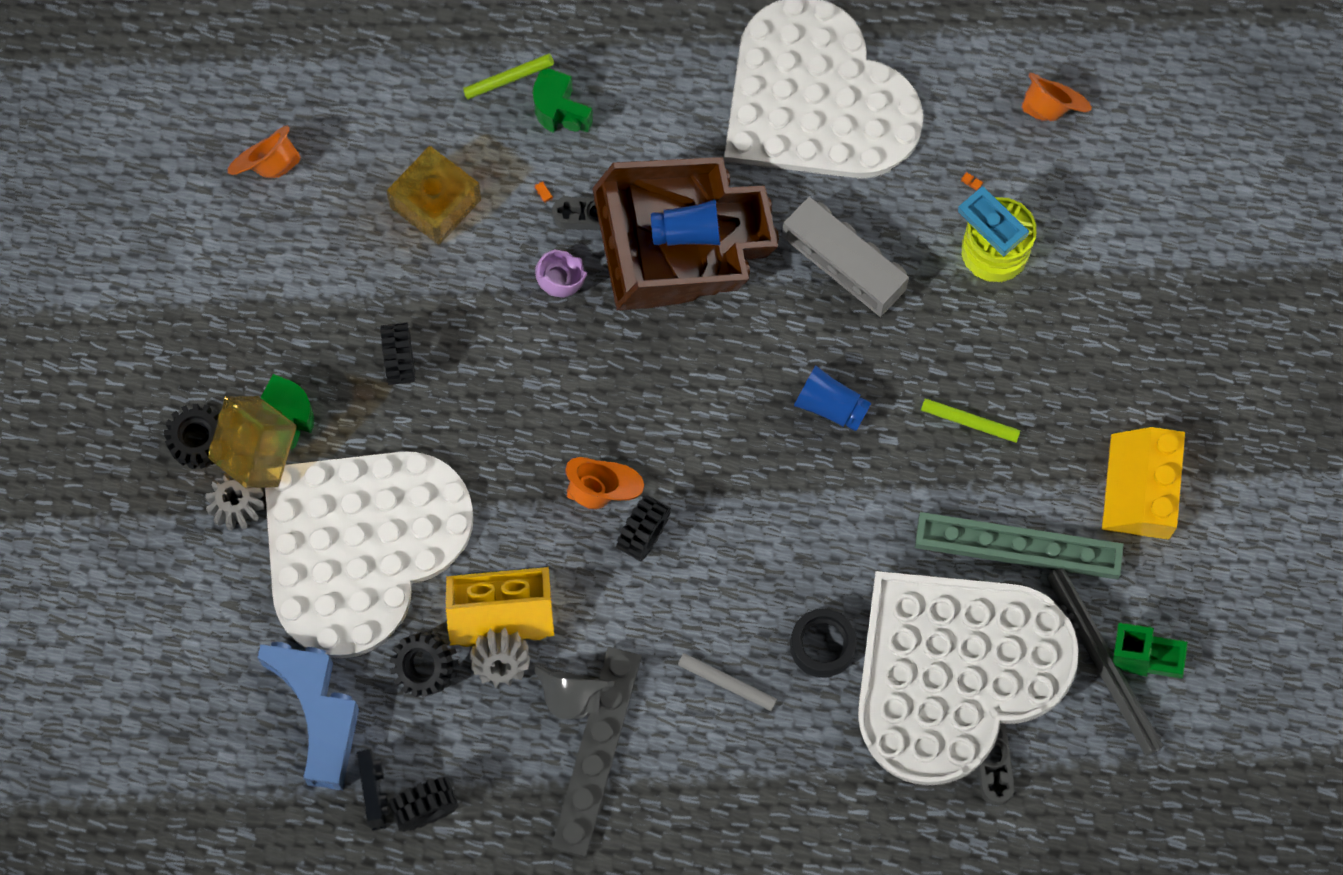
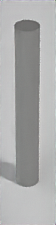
[678,653,777,711]

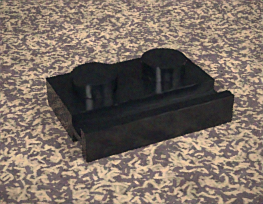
[357,749,390,831]

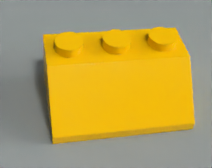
[1102,427,1185,540]
[446,567,554,647]

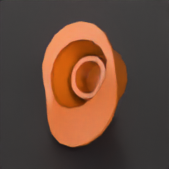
[1022,73,1092,122]
[227,126,301,178]
[565,457,645,510]

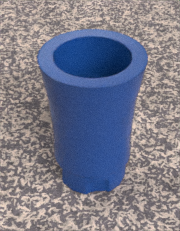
[651,199,720,246]
[794,365,871,431]

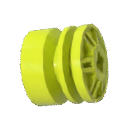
[961,197,1037,282]

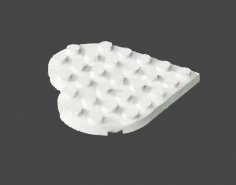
[724,0,923,178]
[264,452,473,658]
[858,571,1078,785]

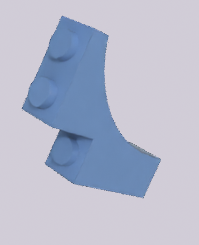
[258,642,359,791]

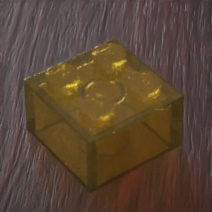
[386,145,482,245]
[208,396,297,488]

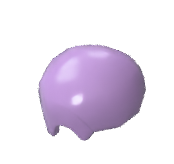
[535,250,587,298]

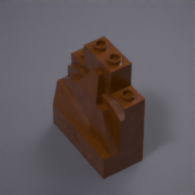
[592,157,779,311]

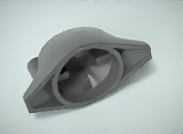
[534,666,615,720]

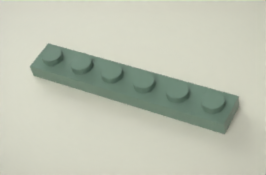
[914,512,1124,580]

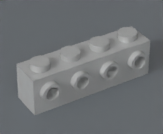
[782,197,909,317]

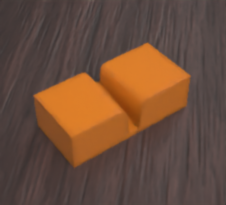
[961,172,983,191]
[534,181,553,203]

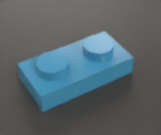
[958,186,1029,257]

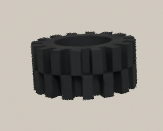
[380,322,416,385]
[164,403,229,469]
[616,494,671,562]
[390,631,459,697]
[388,777,459,832]

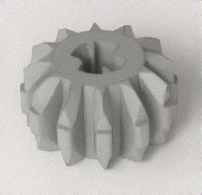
[205,472,264,531]
[470,627,530,688]

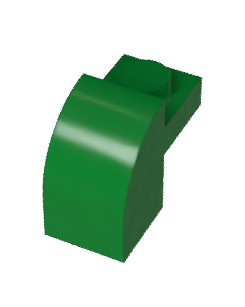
[533,68,593,133]
[258,374,314,457]
[1113,623,1188,679]

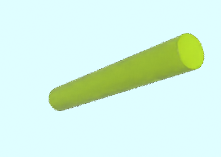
[463,53,554,99]
[921,398,1021,443]

